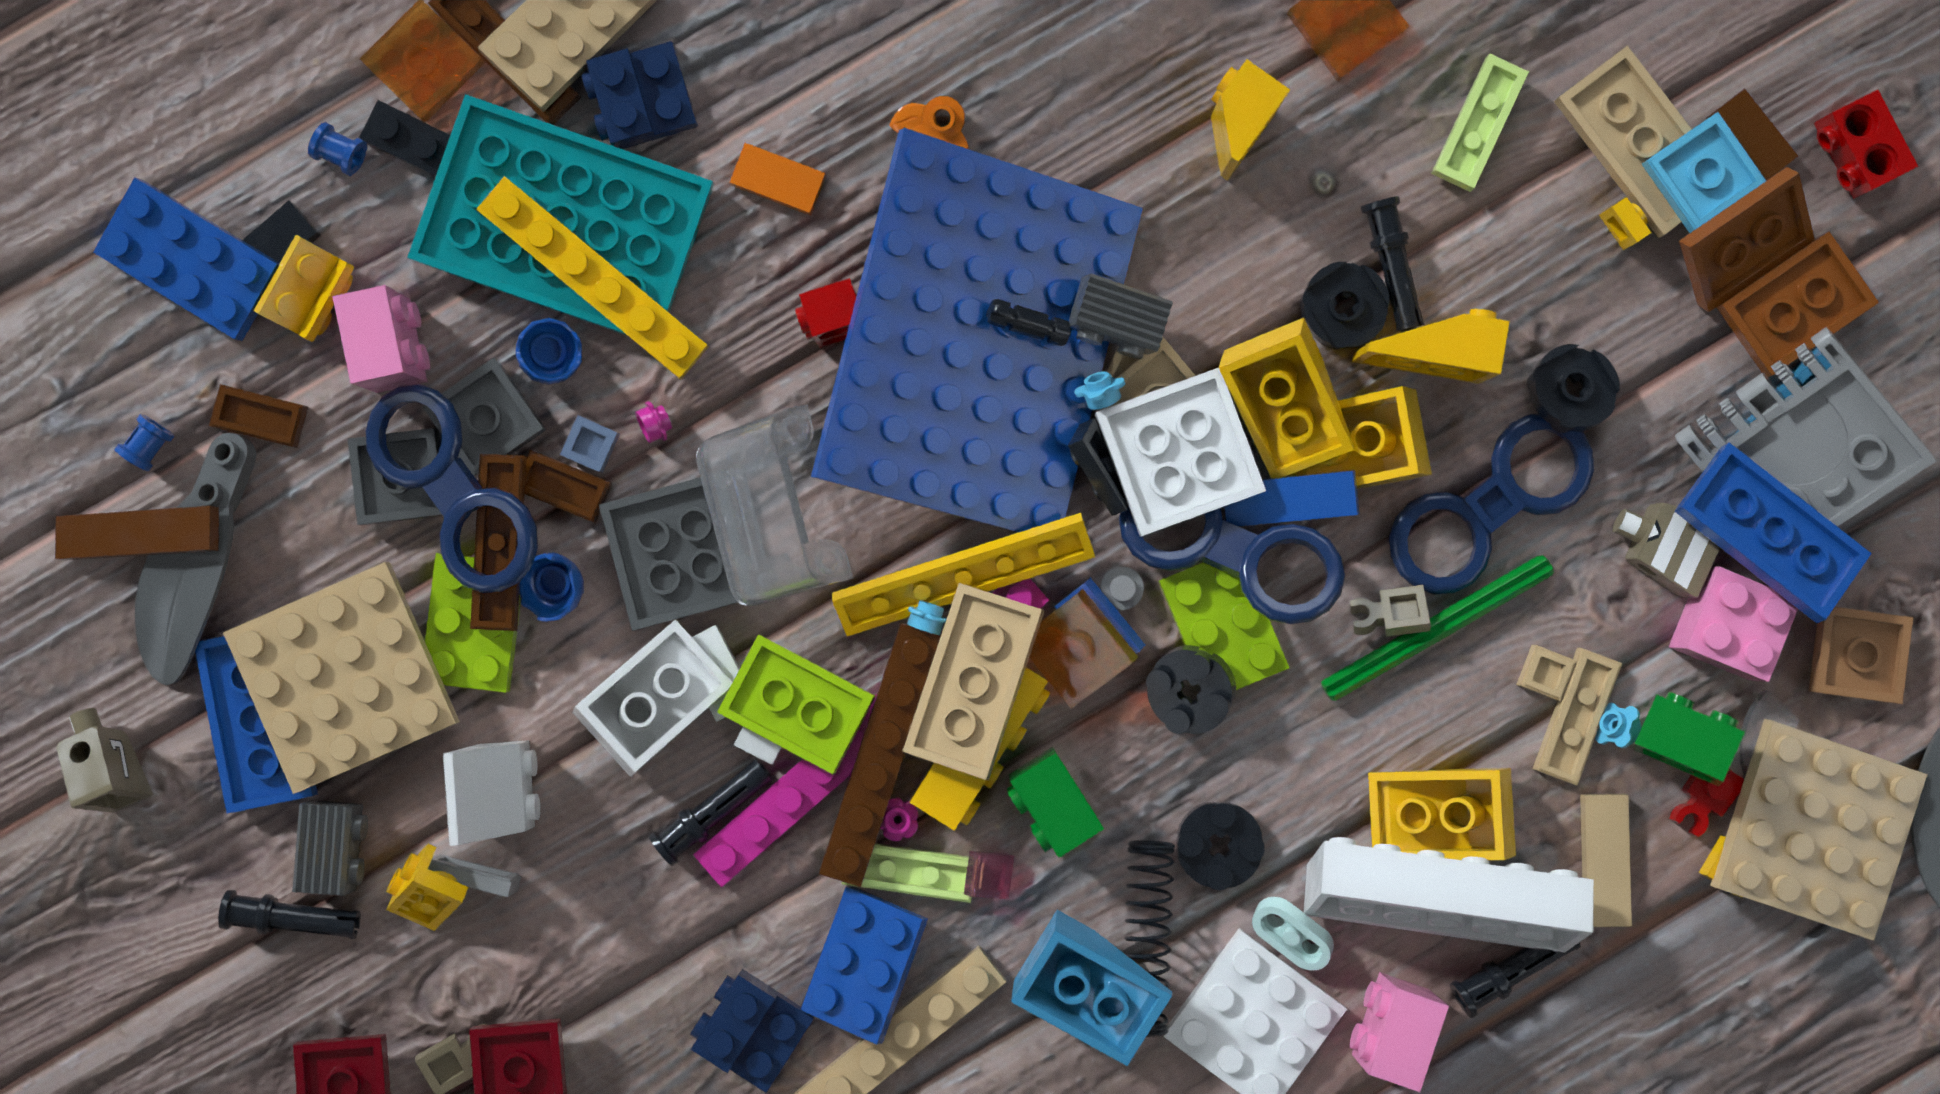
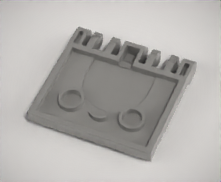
[1675,327,1937,527]

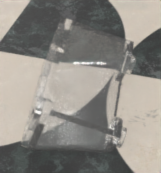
[696,404,853,606]

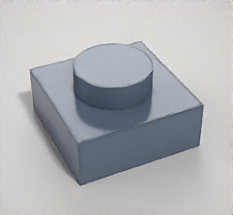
[560,415,620,473]

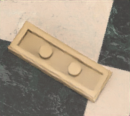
[1532,648,1622,785]
[1580,794,1632,927]

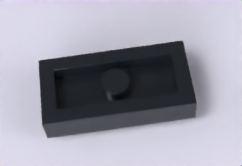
[359,100,450,177]
[1068,418,1129,516]

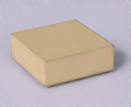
[1516,645,1576,701]

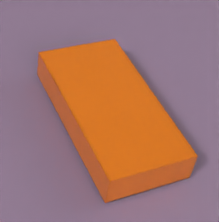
[729,143,826,216]

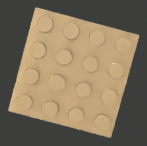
[223,562,460,794]
[1710,719,1928,941]

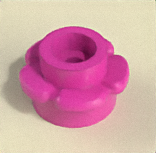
[635,401,672,443]
[880,798,919,841]

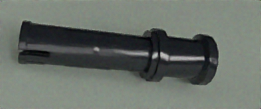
[1361,196,1425,332]
[649,758,773,866]
[218,890,361,939]
[1450,942,1581,1018]

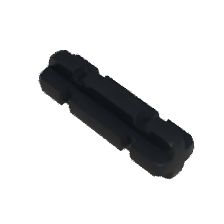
[986,299,1072,346]

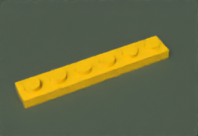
[476,176,709,380]
[832,513,1095,636]

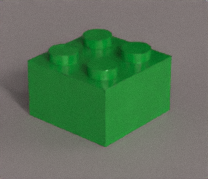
[1634,692,1745,787]
[1007,746,1104,858]

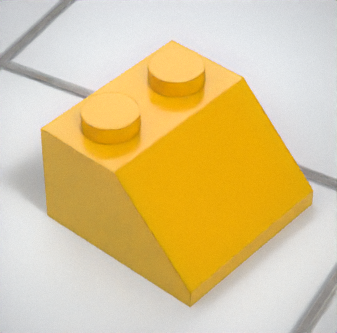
[1211,59,1290,181]

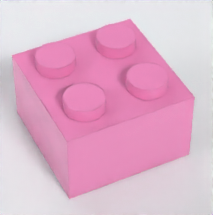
[332,285,430,393]
[1669,566,1798,682]
[1350,972,1449,1092]

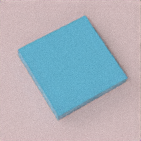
[1642,112,1766,233]

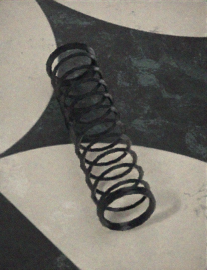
[1124,840,1175,1037]

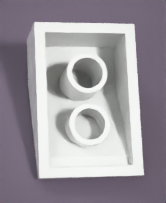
[572,619,733,777]
[443,740,540,846]

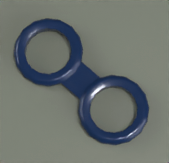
[365,384,538,593]
[1389,413,1594,595]
[1119,507,1345,625]

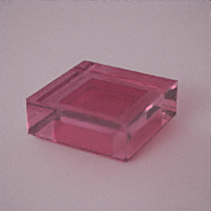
[964,851,1015,899]

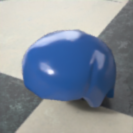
[516,318,582,385]
[520,552,584,622]

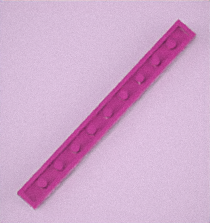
[693,578,1050,888]

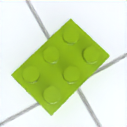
[425,553,521,693]
[1158,562,1289,690]
[717,634,876,774]

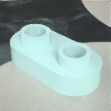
[1252,897,1334,970]

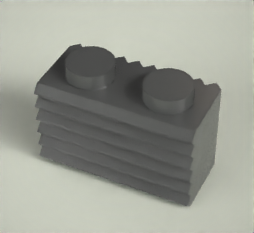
[1068,273,1173,359]
[292,800,368,896]

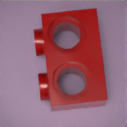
[1814,89,1919,199]
[795,278,857,348]

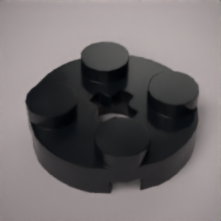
[1300,262,1389,350]
[1527,344,1620,433]
[1146,645,1236,734]
[1176,801,1265,891]

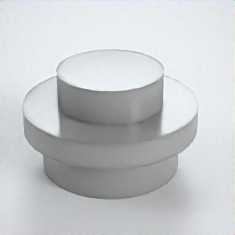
[1100,567,1144,610]

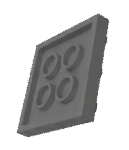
[599,471,760,631]

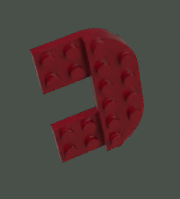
[293,1019,567,1094]

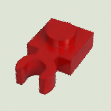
[1670,769,1744,837]

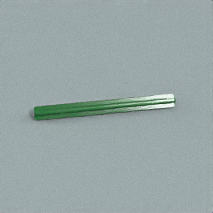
[1321,555,1554,701]

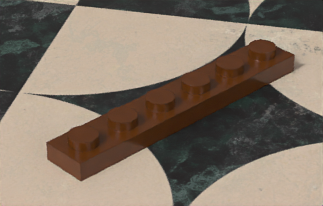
[819,622,941,887]

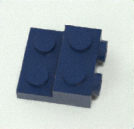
[582,41,698,149]
[689,969,815,1093]

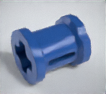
[308,122,367,176]
[114,414,175,471]

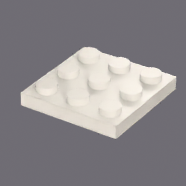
[1095,368,1266,537]
[1164,928,1347,1094]

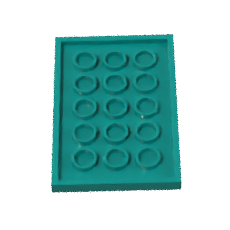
[407,94,714,336]

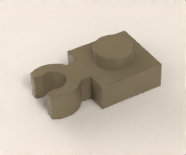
[1350,585,1430,637]
[415,1024,487,1094]

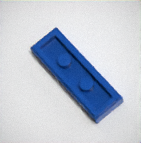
[1225,470,1360,526]

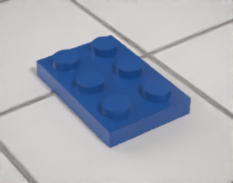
[801,886,928,1045]

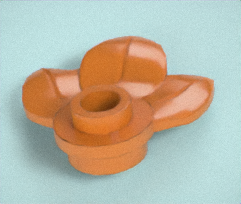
[889,96,969,149]

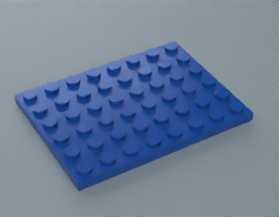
[811,128,1143,533]

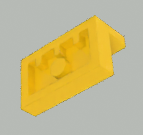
[254,235,354,342]
[386,843,468,931]

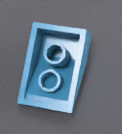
[1011,910,1172,1066]

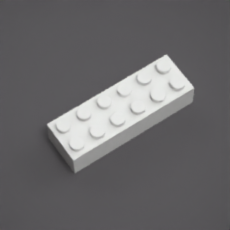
[1304,837,1593,953]

